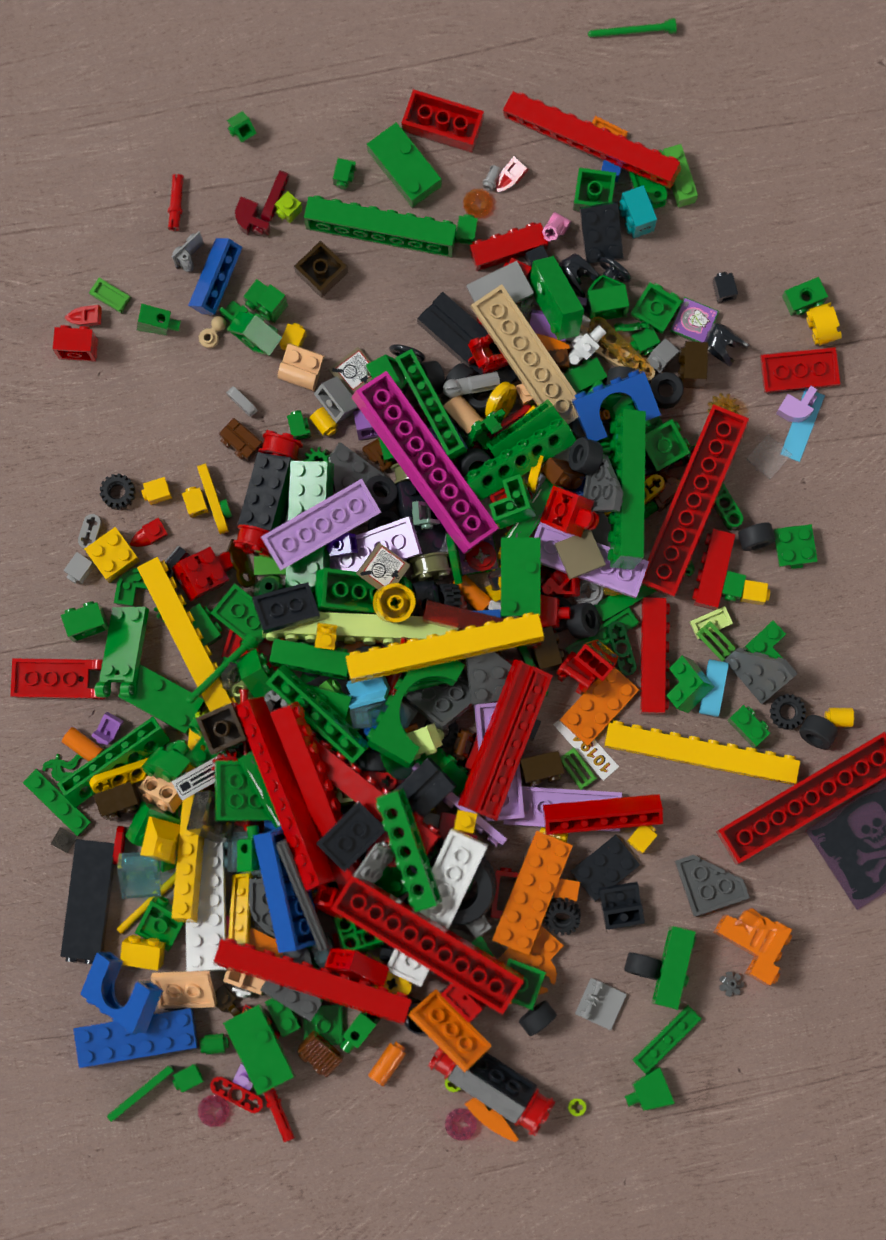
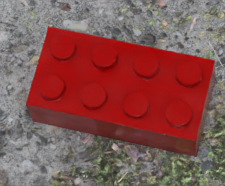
[401,89,484,153]

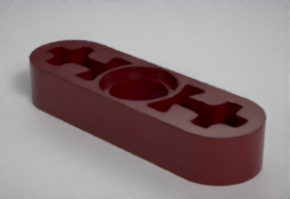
[261,170,289,222]

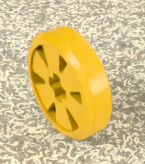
[485,381,517,419]

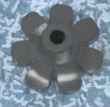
[719,971,744,997]

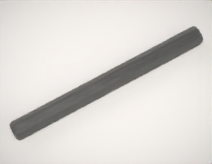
[277,840,329,951]

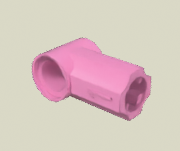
[542,212,571,242]

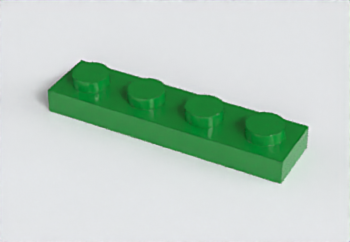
[23,769,92,837]

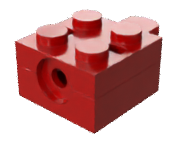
[540,485,599,537]
[172,546,233,602]

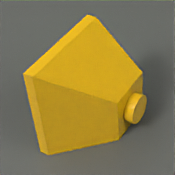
[140,817,180,864]

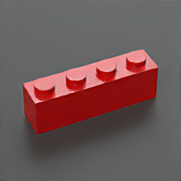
[470,222,548,271]
[692,529,735,610]

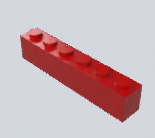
[640,597,670,715]
[543,794,663,835]

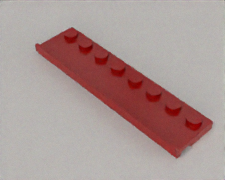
[458,659,553,821]

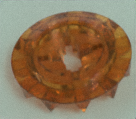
[463,188,493,218]

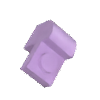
[776,386,817,422]

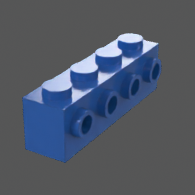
[188,238,242,315]

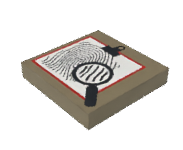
[329,347,372,396]
[356,542,410,590]

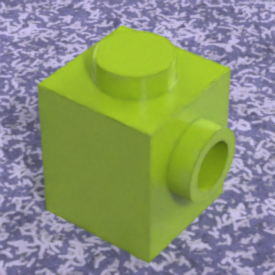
[275,191,303,223]

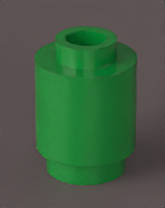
[200,1033,229,1055]

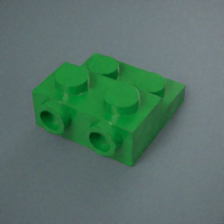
[630,282,682,334]
[645,419,691,471]
[135,896,185,952]

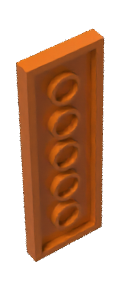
[492,830,573,955]

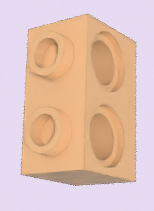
[138,776,183,813]

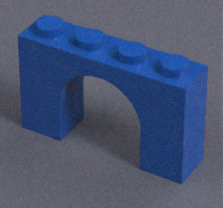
[571,369,661,441]
[80,952,163,1035]

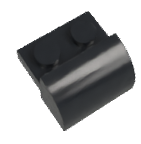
[599,882,645,930]

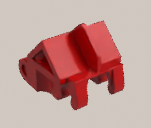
[468,334,509,374]
[540,570,580,599]
[557,651,596,694]

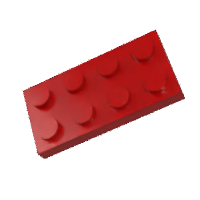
[760,347,840,393]

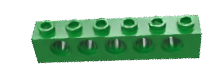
[395,349,468,461]
[463,418,576,501]
[266,664,369,764]
[57,717,171,808]
[376,788,443,912]

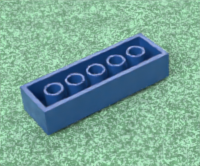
[253,828,316,953]
[73,1008,199,1068]

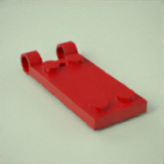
[10,658,105,700]

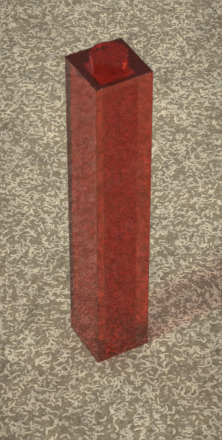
[423,600,544,649]

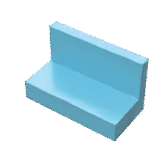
[346,676,390,709]

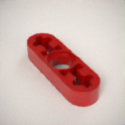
[210,1076,264,1113]

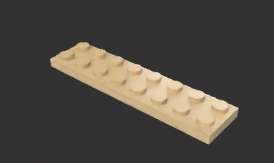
[470,284,578,424]

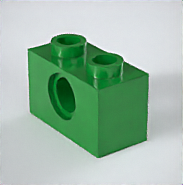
[782,277,828,316]

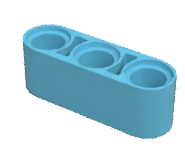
[699,659,728,717]

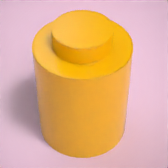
[309,407,338,437]
[824,707,854,727]

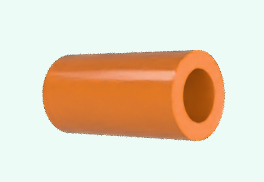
[453,575,492,611]
[61,727,104,762]
[368,1042,406,1087]

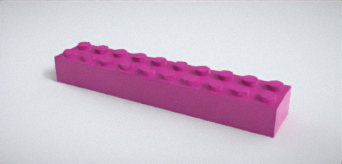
[351,371,499,554]

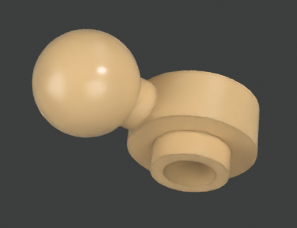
[199,316,226,348]

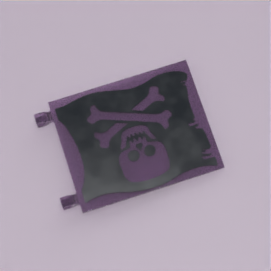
[805,780,886,910]

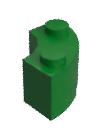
[142,747,191,783]

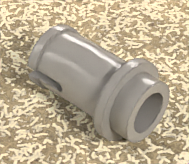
[482,165,502,191]

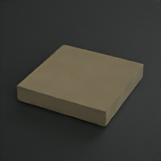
[554,530,606,580]

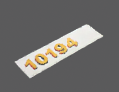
[553,717,619,781]

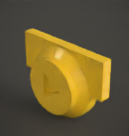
[527,455,544,493]

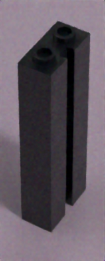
[417,291,520,384]
[361,757,457,863]
[60,839,115,964]

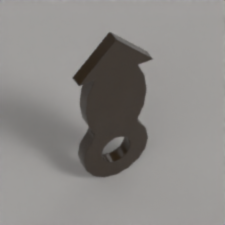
[226,539,255,588]

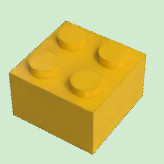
[84,527,140,583]

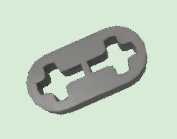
[226,386,258,417]
[78,514,102,549]

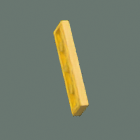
[229,873,253,946]

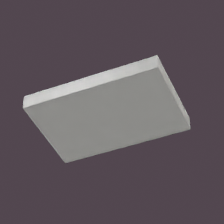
[466,261,534,304]

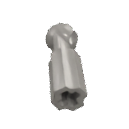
[443,372,500,398]

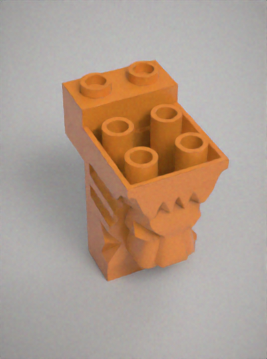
[713,908,793,986]

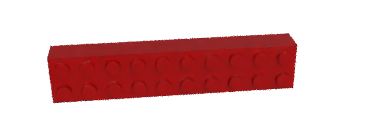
[641,404,749,598]
[716,732,886,865]
[331,871,524,1015]

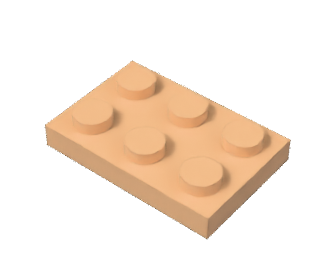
[151,971,217,1009]

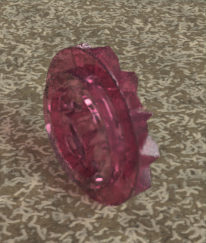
[198,1095,229,1127]
[445,1108,477,1141]

